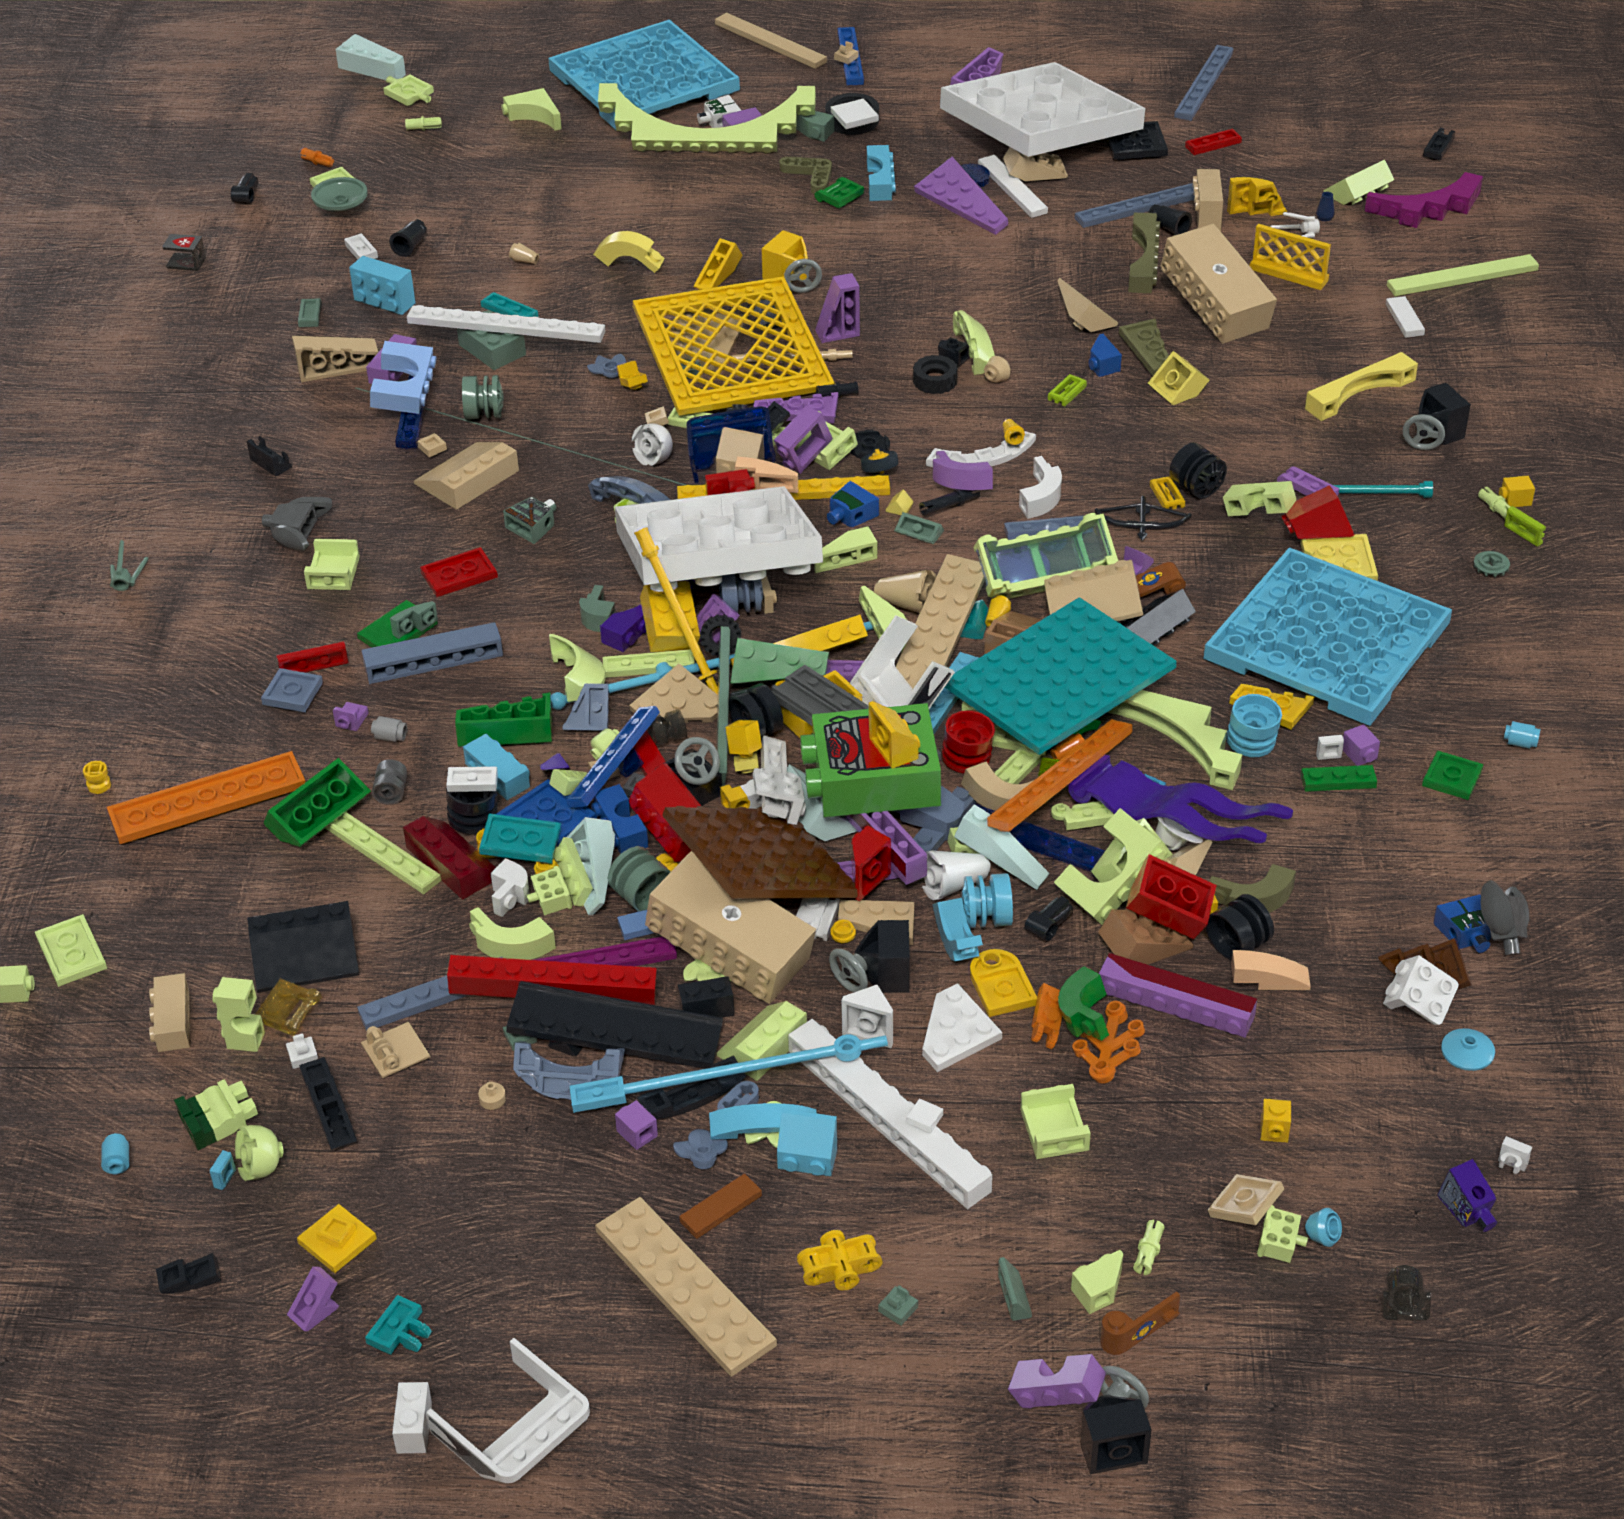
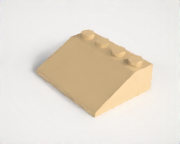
[669,308,743,371]
[414,442,519,510]
[1044,560,1143,621]

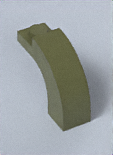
[1209,864,1296,913]

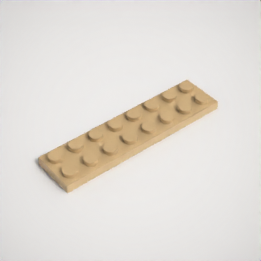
[896,554,986,689]
[595,1197,777,1377]

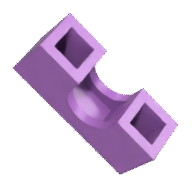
[1008,1354,1106,1408]

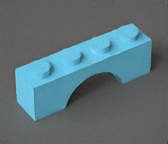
[867,145,895,201]

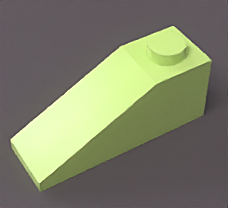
[814,527,877,573]
[859,586,906,639]

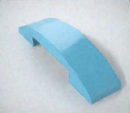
[709,1103,817,1139]

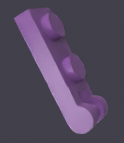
[1277,466,1339,496]

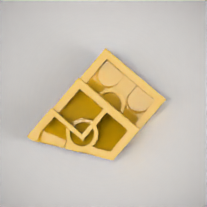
[1227,177,1287,216]

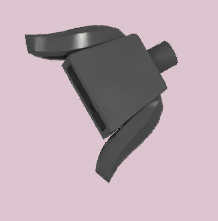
[262,497,332,551]
[1481,880,1529,956]

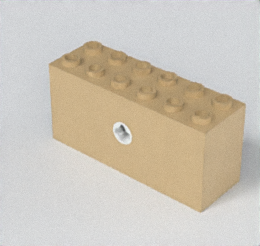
[1161,223,1277,344]
[645,851,816,1004]

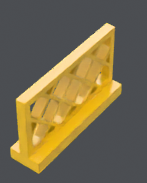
[1250,224,1331,290]

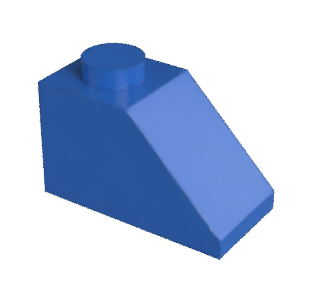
[1088,334,1122,377]

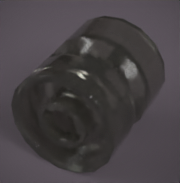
[647,709,687,746]

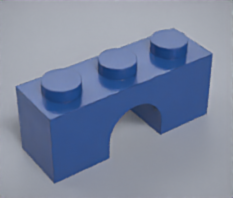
[591,784,648,854]

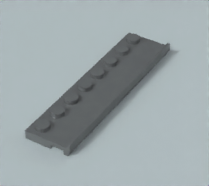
[771,665,941,761]

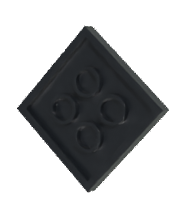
[1106,121,1168,160]

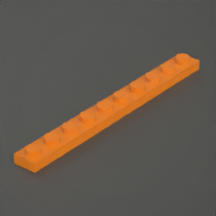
[987,719,1132,832]

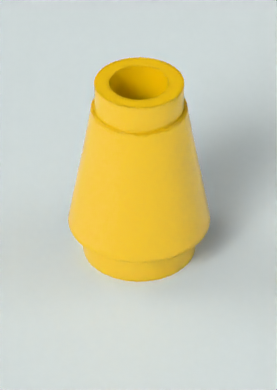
[1003,419,1025,445]
[985,595,1011,627]

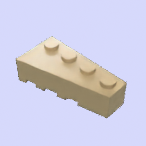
[292,336,378,382]

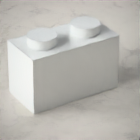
[392,1382,432,1454]

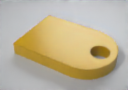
[970,949,1037,1017]

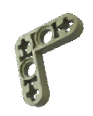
[779,157,832,194]

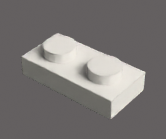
[344,233,378,260]
[446,767,498,792]

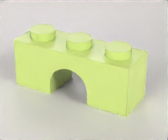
[1223,481,1296,516]
[213,977,265,1052]

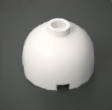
[632,423,673,466]

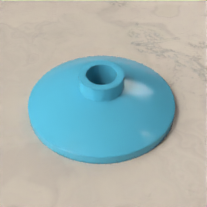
[1441,1028,1495,1071]

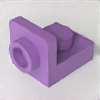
[333,702,369,731]

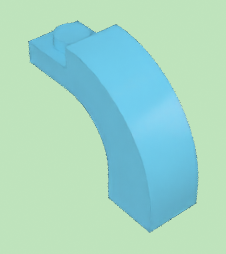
[933,898,983,961]

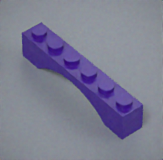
[600,579,696,652]

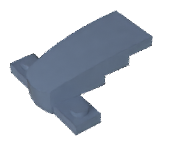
[892,786,977,853]

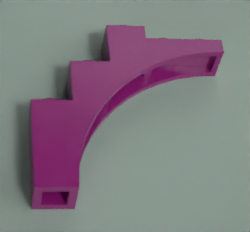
[1365,172,1483,228]

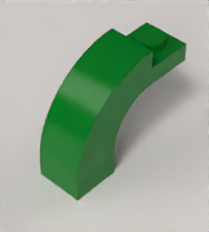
[1058,966,1109,1041]

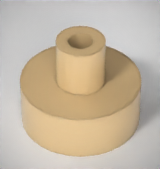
[478,1082,506,1110]

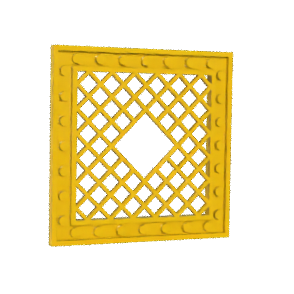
[632,276,834,416]

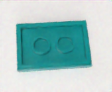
[479,814,561,863]

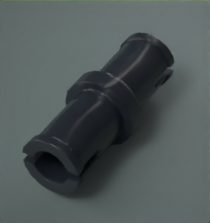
[816,381,859,398]

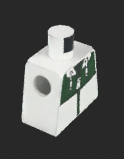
[697,95,741,128]

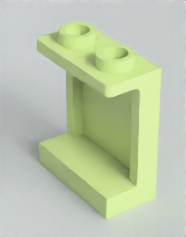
[794,411,858,470]
[304,539,360,590]
[1020,1084,1091,1159]

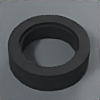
[825,93,879,135]

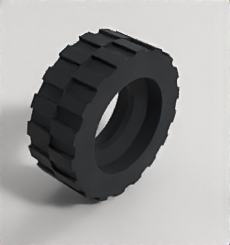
[913,355,958,394]

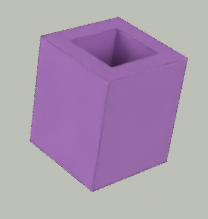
[1343,724,1380,766]
[615,1100,658,1150]

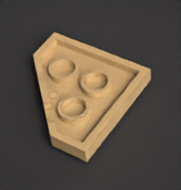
[629,664,718,724]

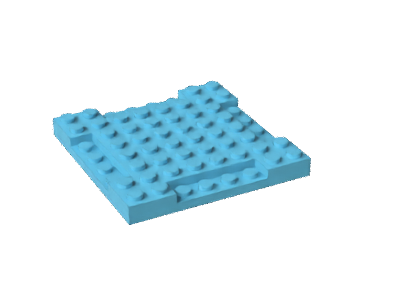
[548,20,740,130]
[1204,548,1452,726]

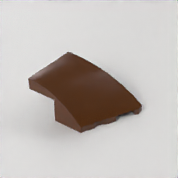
[1378,938,1472,990]

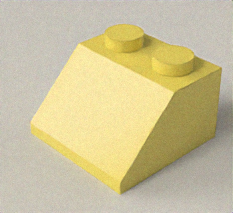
[1148,351,1210,405]

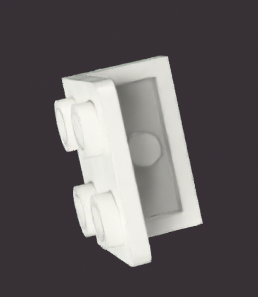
[753,768,806,825]
[1383,955,1458,1025]

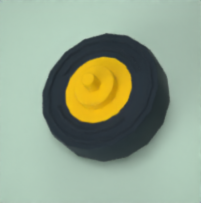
[861,449,899,474]

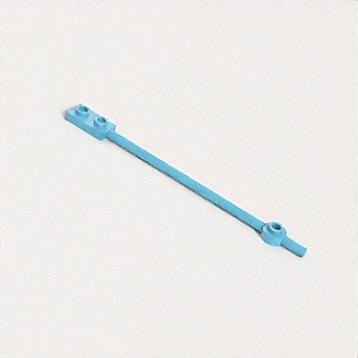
[570,1034,888,1113]

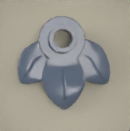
[587,354,626,379]
[673,1129,728,1169]

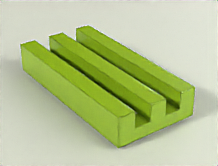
[1048,374,1087,406]
[1504,506,1546,547]

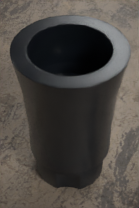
[1149,204,1192,235]
[389,219,427,257]

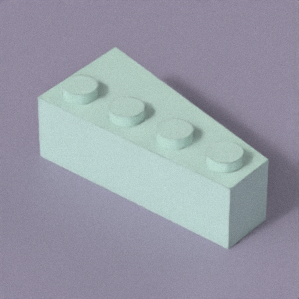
[336,34,406,80]

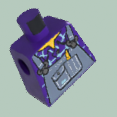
[1437,1159,1497,1232]

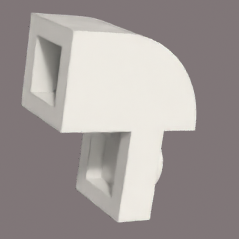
[491,858,530,917]

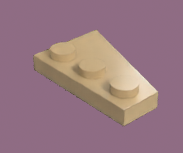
[838,900,914,945]

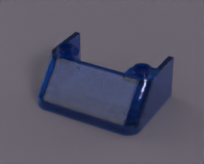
[686,406,777,483]

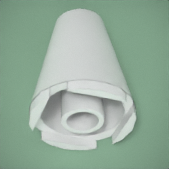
[922,850,991,900]

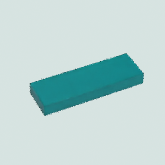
[481,292,539,317]

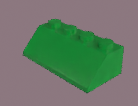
[263,758,371,847]

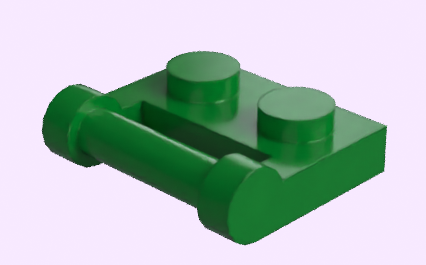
[814,177,864,208]

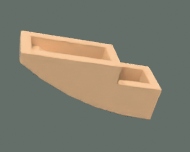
[735,456,798,493]
[1231,950,1311,990]

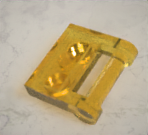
[255,978,322,1036]

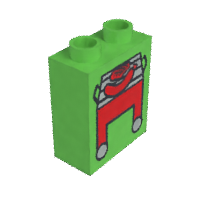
[800,703,941,817]

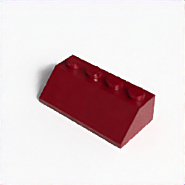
[403,816,496,900]

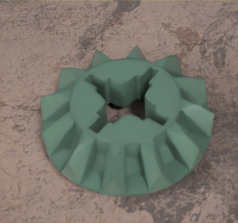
[1474,551,1510,577]

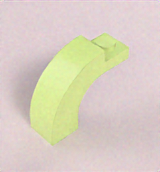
[469,907,556,960]

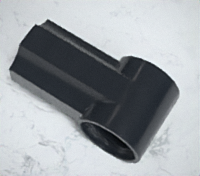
[231,173,259,203]
[1025,896,1073,942]

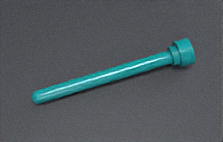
[1333,481,1433,498]

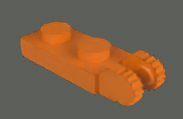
[1031,983,1062,1049]

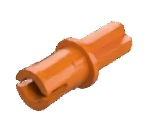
[300,148,334,167]

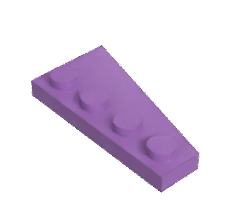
[752,392,838,423]

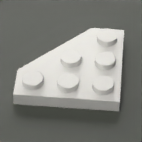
[922,983,1002,1072]

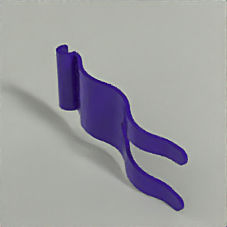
[1068,754,1293,843]

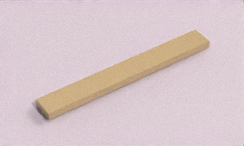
[715,13,827,69]

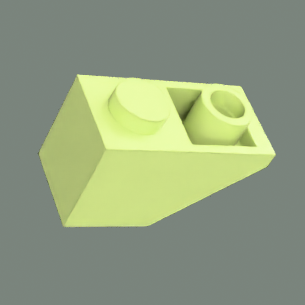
[1071,1250,1123,1314]

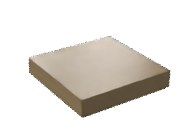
[1208,1174,1284,1225]

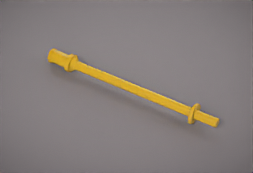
[634,527,718,695]

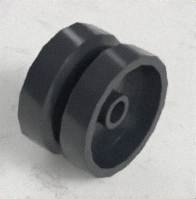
[728,683,783,738]

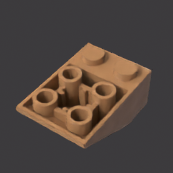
[984,611,1041,654]
[1098,909,1194,965]

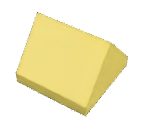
[886,489,913,515]

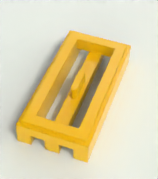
[1150,476,1185,509]

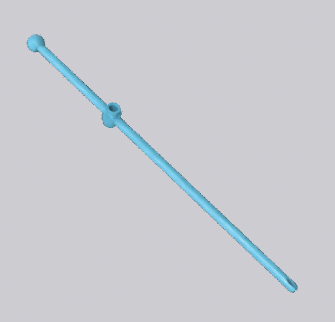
[551,621,873,710]

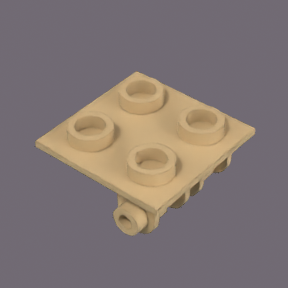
[361,1022,430,1078]

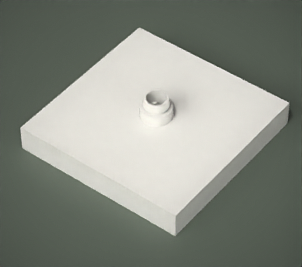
[940,62,1145,157]

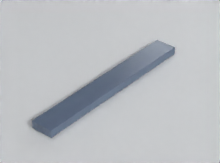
[1174,45,1233,121]
[1075,183,1194,228]

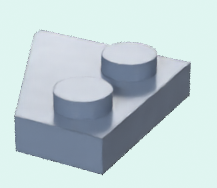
[563,683,609,731]

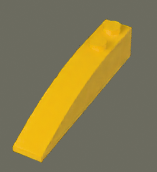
[730,615,868,668]

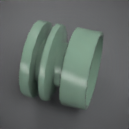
[462,375,503,420]
[607,846,671,912]

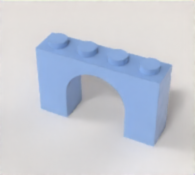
[370,341,436,414]

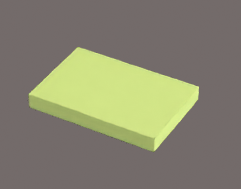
[35,914,107,987]

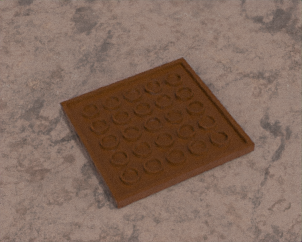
[662,806,858,898]

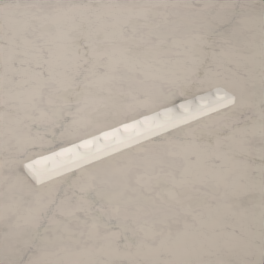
[407,305,605,343]

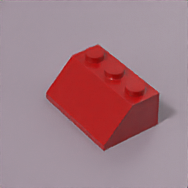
[1126,854,1217,939]

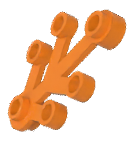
[1072,1001,1145,1083]

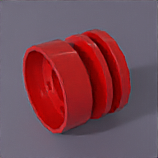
[941,711,995,774]

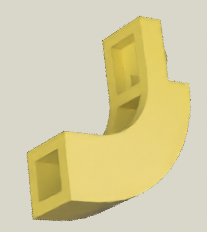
[593,231,665,273]

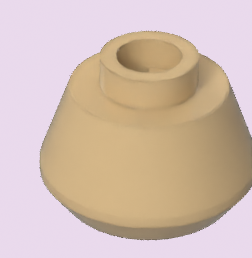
[984,356,1011,383]

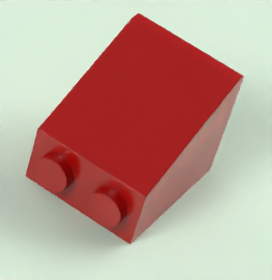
[1281,485,1355,539]

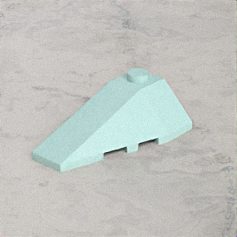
[787,764,857,841]
[954,804,1049,890]
[567,817,615,915]

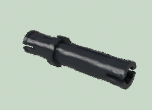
[919,489,980,516]

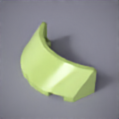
[953,310,995,375]
[549,634,605,702]

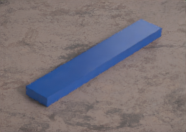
[837,27,864,85]
[566,706,660,808]

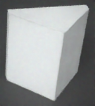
[842,985,893,1048]

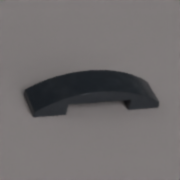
[637,1055,745,1119]

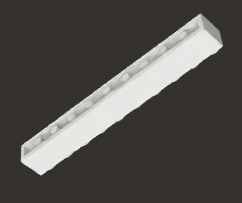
[788,1019,992,1209]

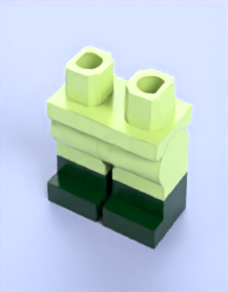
[174,1079,258,1151]

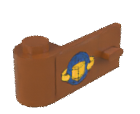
[1136,562,1186,597]
[1100,1291,1180,1355]

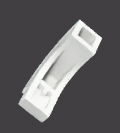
[1019,456,1062,519]

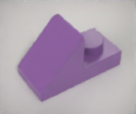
[1124,546,1154,575]
[287,1267,339,1331]

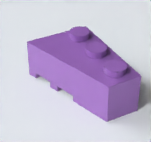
[815,273,860,343]

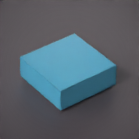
[210,1150,236,1190]

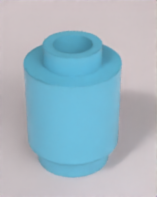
[1504,721,1541,749]
[101,1134,129,1174]

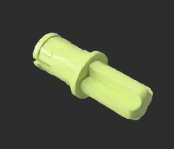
[405,116,442,131]

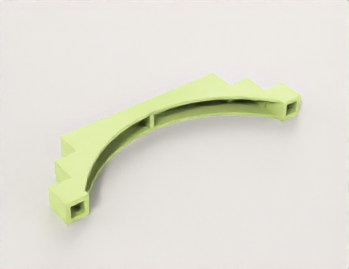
[598,83,816,153]
[962,690,1242,790]

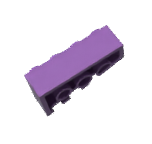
[950,47,1003,85]

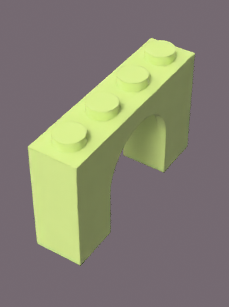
[1054,808,1169,925]

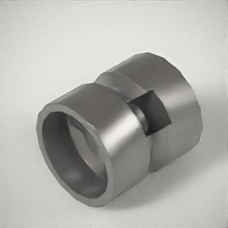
[372,759,407,805]

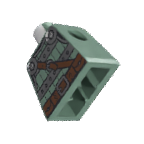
[503,497,557,544]

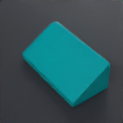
[960,599,989,639]

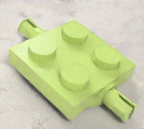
[383,75,434,106]

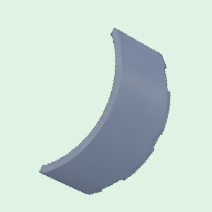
[588,476,670,504]
[513,1041,625,1100]

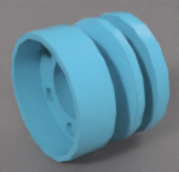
[1226,694,1282,757]
[962,873,1013,928]

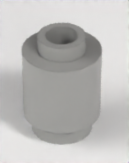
[371,716,407,743]

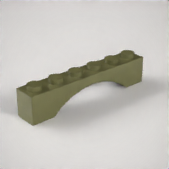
[1128,212,1160,294]

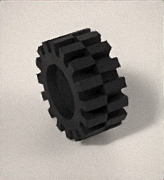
[700,614,741,657]

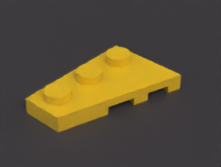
[1229,684,1314,730]

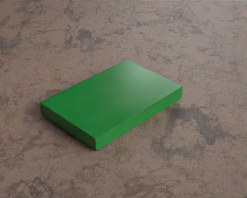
[357,600,438,648]

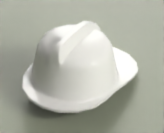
[1155,817,1203,851]

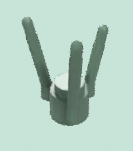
[110,540,149,591]

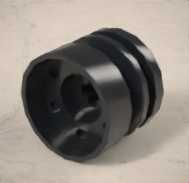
[1169,442,1227,499]
[446,787,498,834]
[1206,894,1274,961]

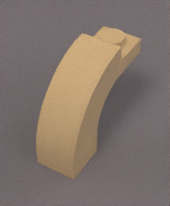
[961,762,1034,811]

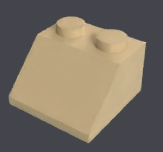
[716,427,765,473]

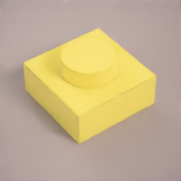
[734,753,759,773]

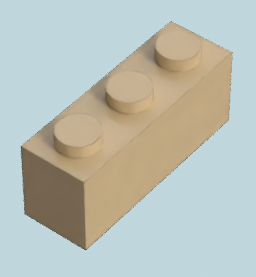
[149,973,190,1052]

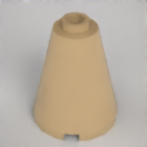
[874,570,936,613]

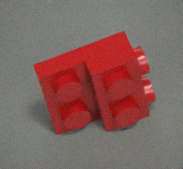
[705,469,755,496]

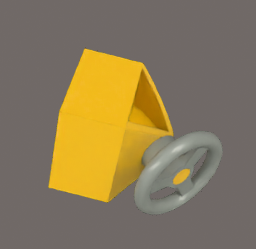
[761,230,822,293]

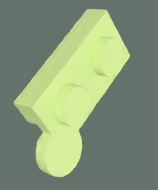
[1051,801,1114,830]

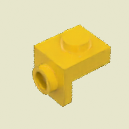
[616,361,648,389]

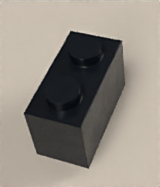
[678,976,735,1018]

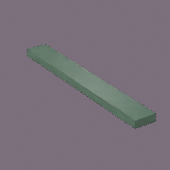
[716,626,730,786]

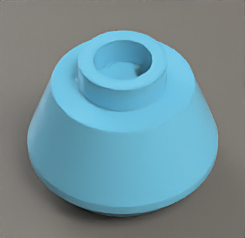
[1305,1208,1342,1247]

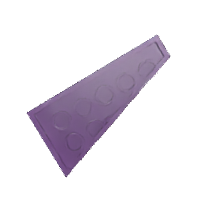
[914,157,1008,235]

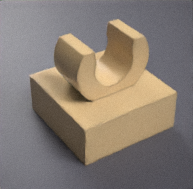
[834,41,859,64]

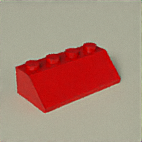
[629,763,701,862]

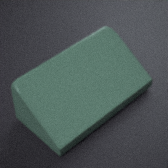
[894,512,944,544]
[998,1257,1032,1321]

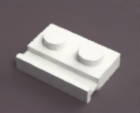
[796,898,840,941]

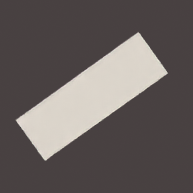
[1386,296,1425,338]

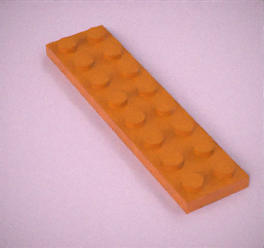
[107,751,306,844]

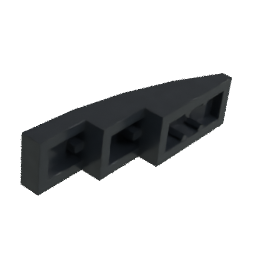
[299,1057,357,1151]

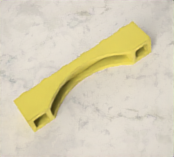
[1305,352,1418,421]

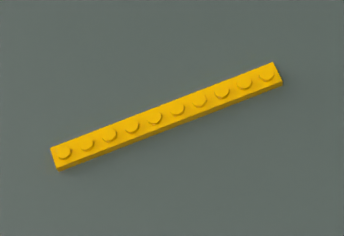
[677,475,890,500]

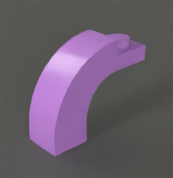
[933,451,993,490]

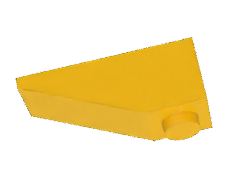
[693,238,743,290]

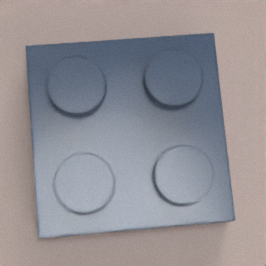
[261,668,323,712]

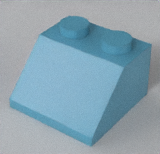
[777,1109,837,1176]

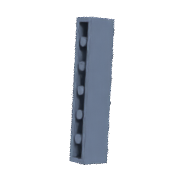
[362,622,503,684]

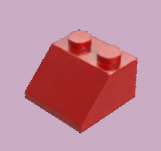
[851,825,891,901]

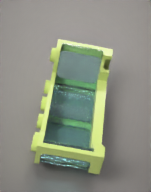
[973,513,1118,599]

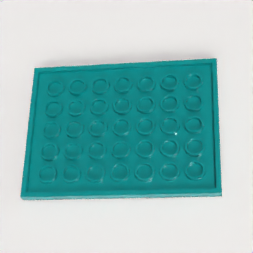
[945,597,1177,755]

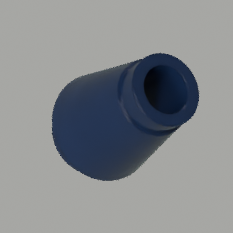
[1316,192,1335,222]

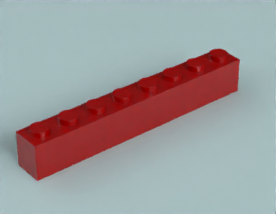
[447,955,657,1005]

